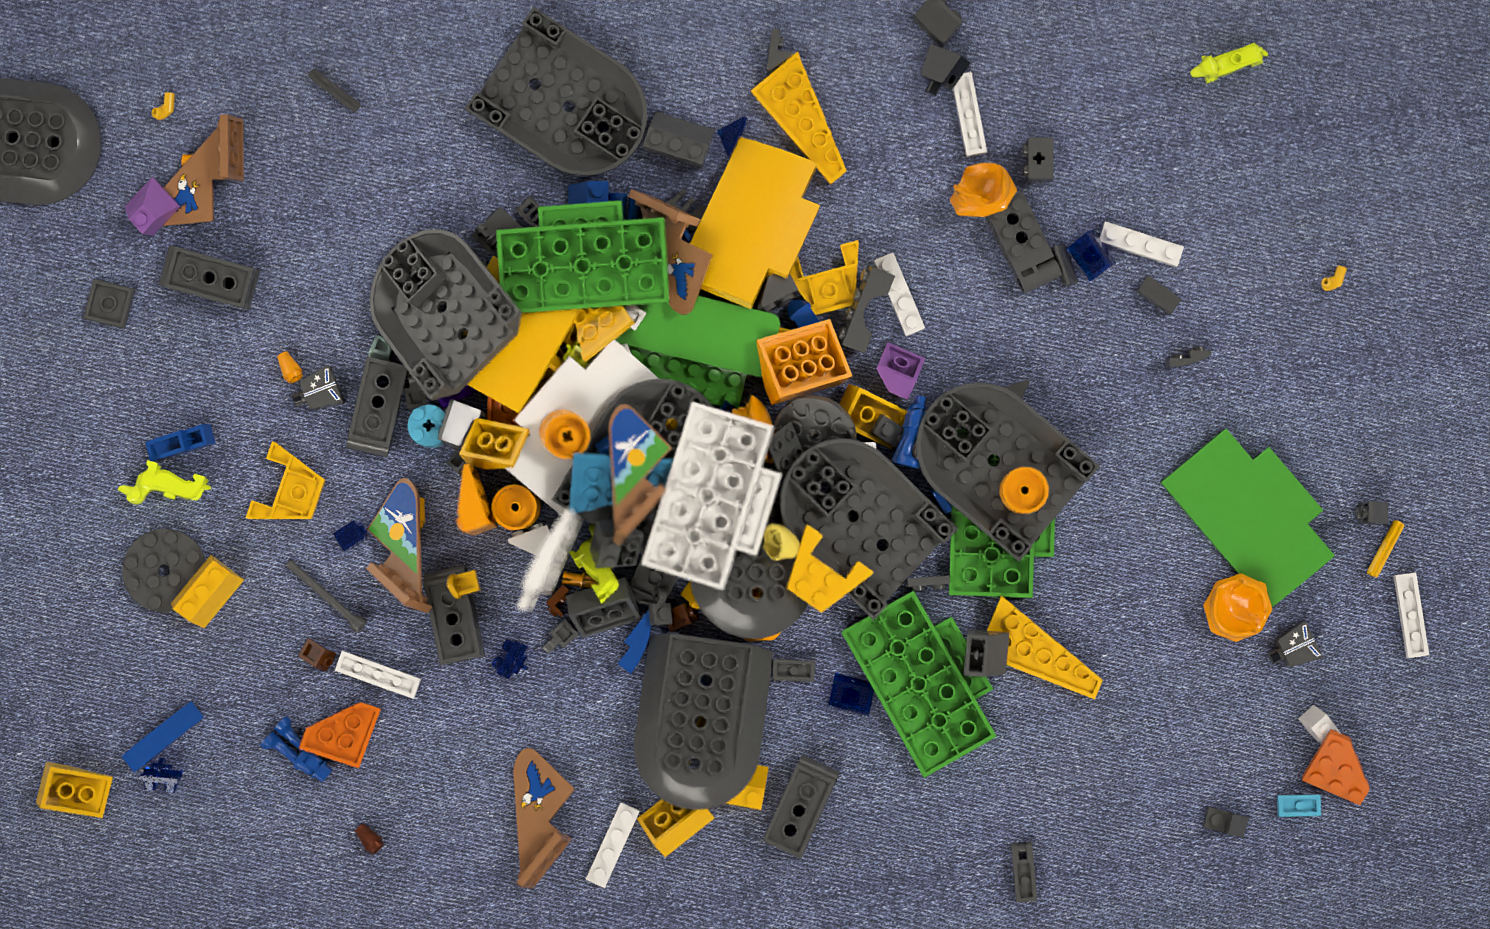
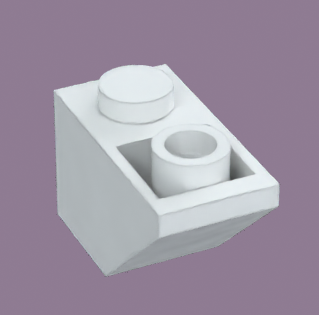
[508,523,551,556]
[1298,705,1341,744]

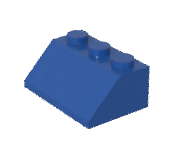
[568,181,610,205]

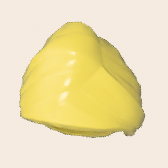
[763,524,800,560]

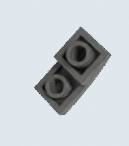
[1166,347,1211,368]

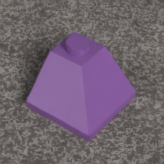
[125,177,181,236]
[876,342,925,400]

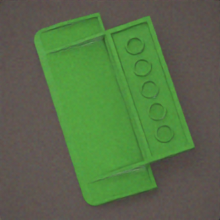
[615,295,780,409]

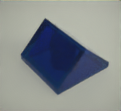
[1067,230,1117,282]
[827,673,874,716]

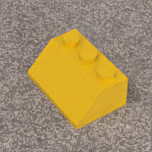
[171,555,244,628]
[726,765,769,810]
[637,799,714,857]

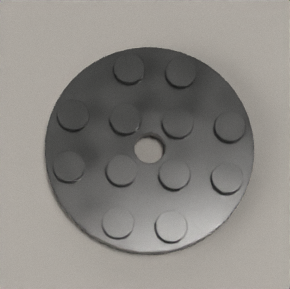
[774,395,856,452]
[122,529,206,612]

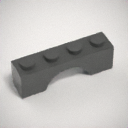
[837,265,895,353]

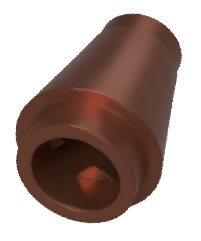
[354,823,385,855]

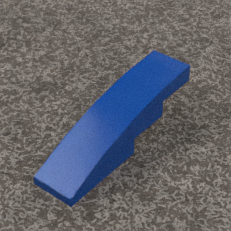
[121,701,204,773]

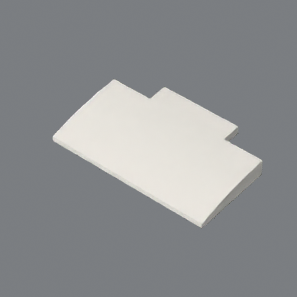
[505,340,659,516]
[641,402,782,590]
[517,510,584,611]

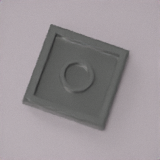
[83,279,135,329]

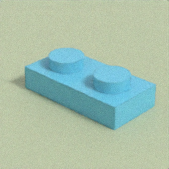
[1277,794,1321,817]

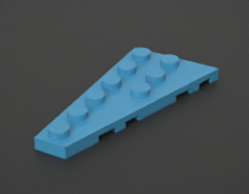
[569,452,674,513]

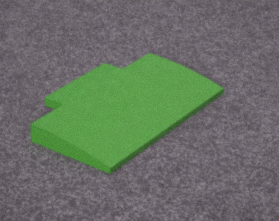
[496,201,670,313]
[949,429,1055,598]
[1160,429,1335,607]
[841,591,997,778]

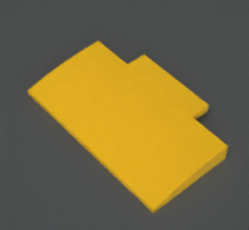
[690,137,820,309]
[463,256,581,413]

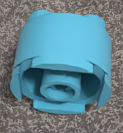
[408,405,445,448]

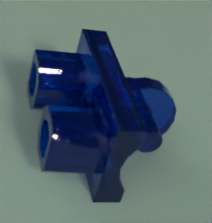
[491,639,528,679]
[140,758,183,793]

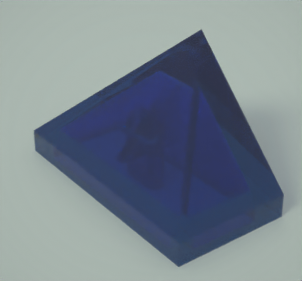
[717,117,748,159]

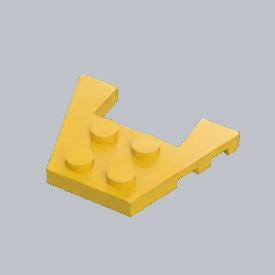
[790,240,859,316]
[245,441,326,519]
[786,524,873,613]

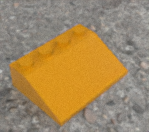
[756,319,852,405]
[456,464,497,536]

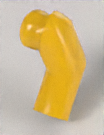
[152,92,175,120]
[1321,266,1347,291]

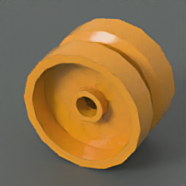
[539,409,590,459]
[999,467,1049,513]
[491,484,542,530]

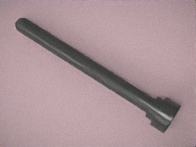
[286,560,367,633]

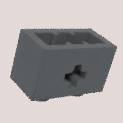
[1022,138,1053,182]

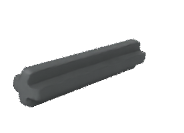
[308,68,361,113]

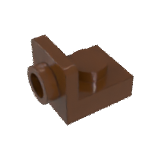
[546,585,570,617]
[668,602,699,632]
[298,638,336,671]

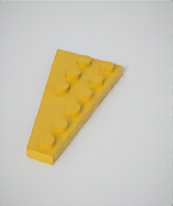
[751,51,847,185]
[574,306,635,362]
[986,595,1103,699]

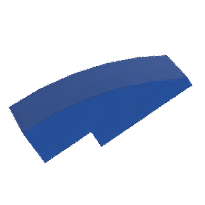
[145,424,216,462]
[618,610,652,674]

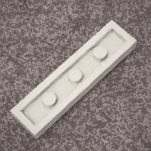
[953,72,987,157]
[1098,221,1184,267]
[874,253,925,337]
[1393,572,1429,658]
[335,651,421,699]
[586,802,640,888]

